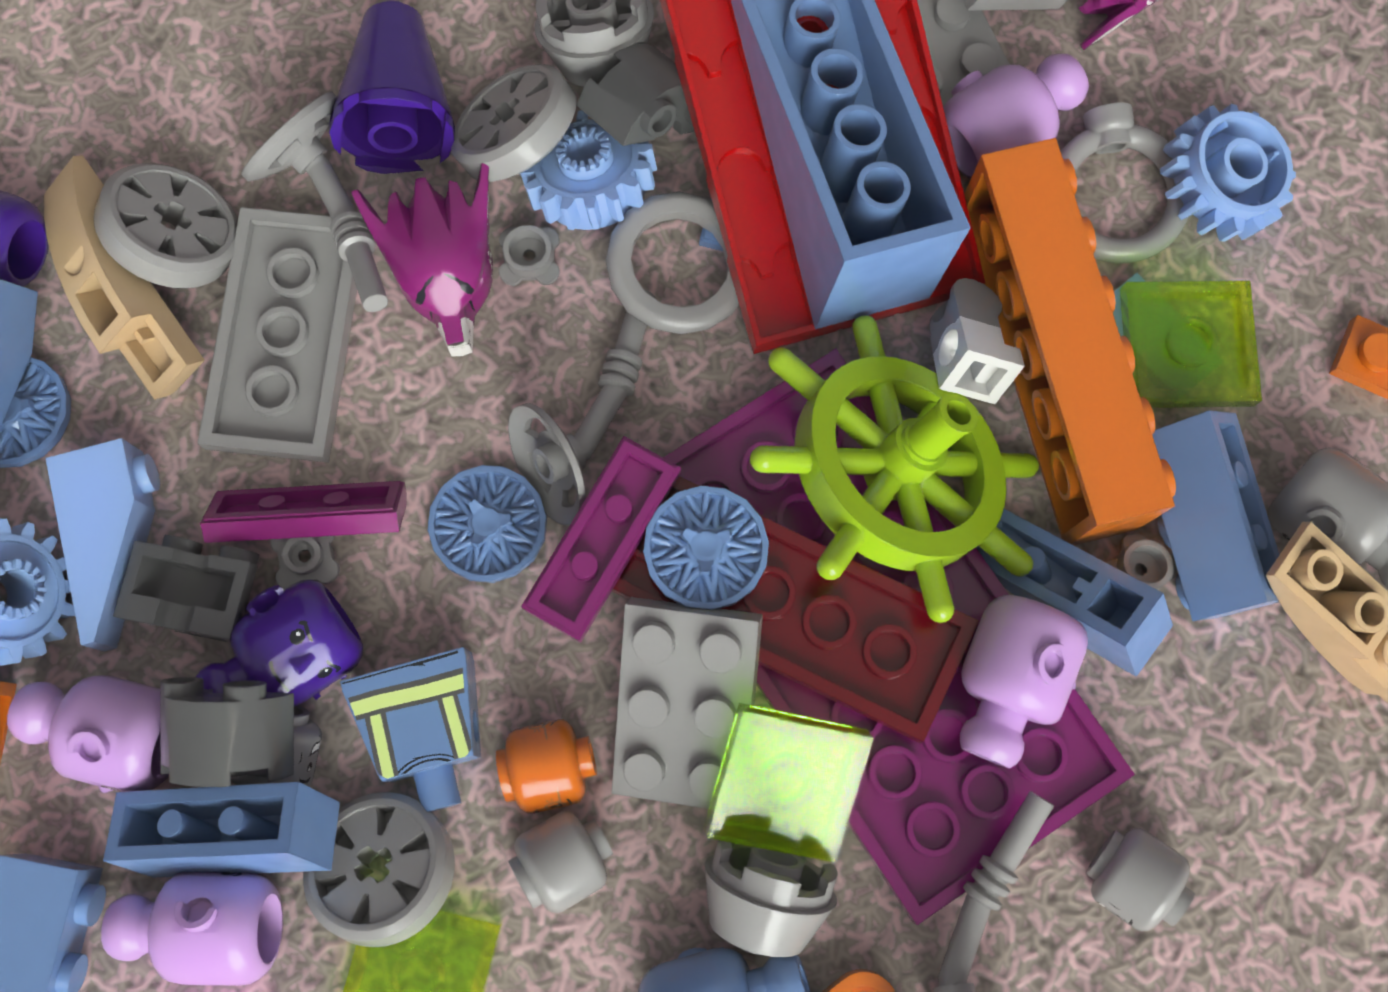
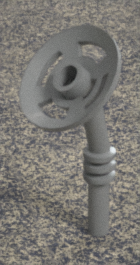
[241,92,388,312]
[508,290,655,525]
[933,791,1054,992]

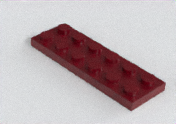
[612,476,979,743]

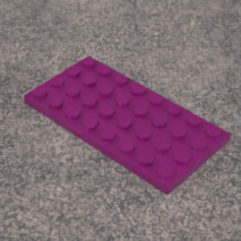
[663,348,1135,925]

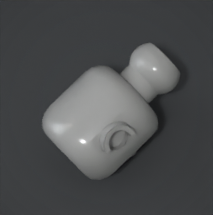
[1268,447,1388,588]

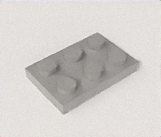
[611,597,763,814]

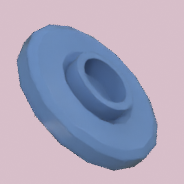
[0,357,71,468]
[427,465,547,583]
[643,486,769,610]

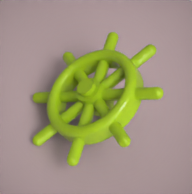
[750,315,1039,623]

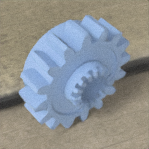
[1160,104,1296,242]
[521,110,657,230]
[0,518,75,666]

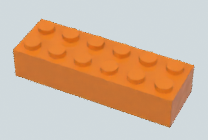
[964,138,1176,546]

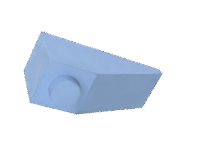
[45,438,160,651]

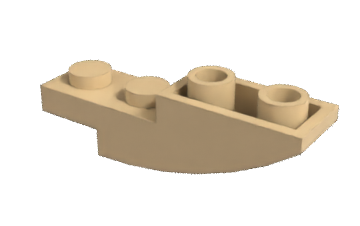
[44,155,205,400]
[1266,522,1388,703]

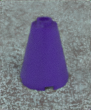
[329,1,455,174]

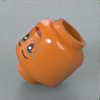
[496,719,597,814]

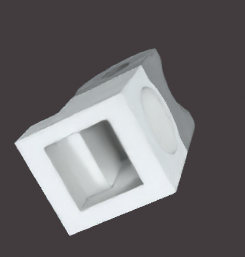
[929,278,1025,404]

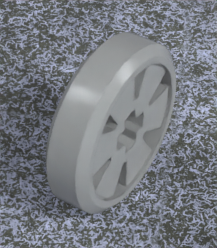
[451,64,577,182]
[93,163,238,288]
[303,792,455,947]

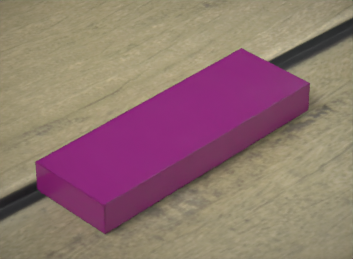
[521,436,681,643]
[200,481,407,543]

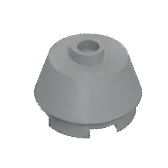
[535,0,654,87]
[705,831,838,957]

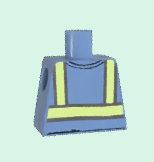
[340,647,481,812]

